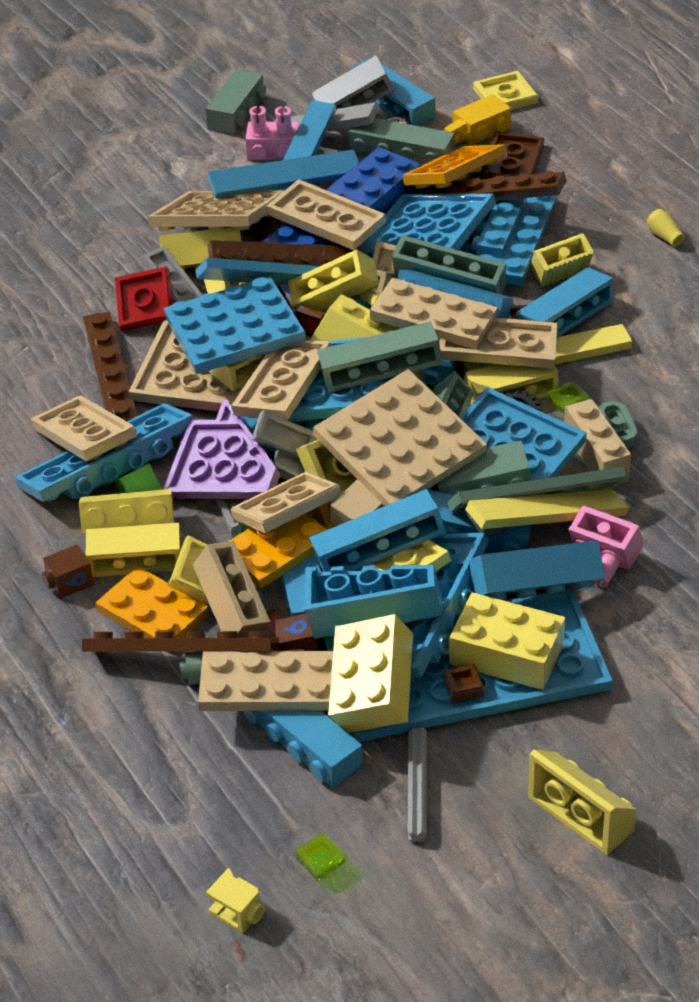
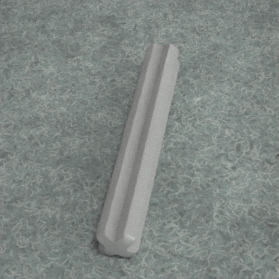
[408,727,427,842]

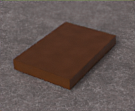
[479,132,545,179]

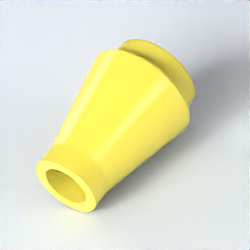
[646,209,685,247]

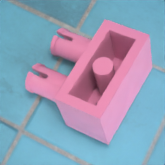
[245,106,299,160]
[569,505,643,588]

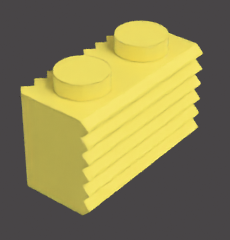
[530,233,594,287]

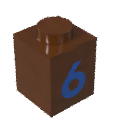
[42,544,94,599]
[271,613,323,651]

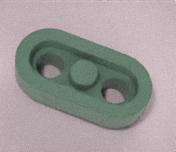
[599,401,637,448]

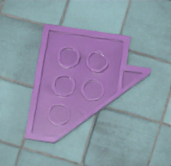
[163,400,281,499]

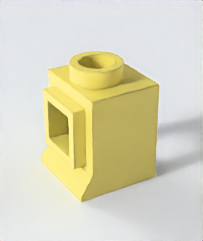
[206,868,265,934]

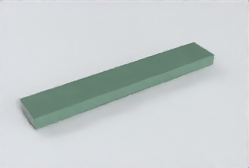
[447,466,627,513]

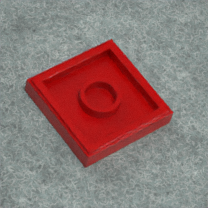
[115,266,173,331]

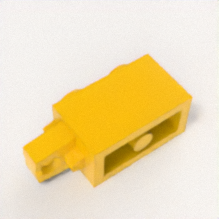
[444,94,511,146]

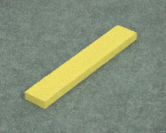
[462,324,632,372]
[465,489,630,529]

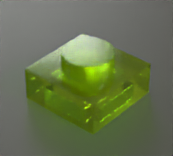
[549,380,590,415]
[295,832,345,881]

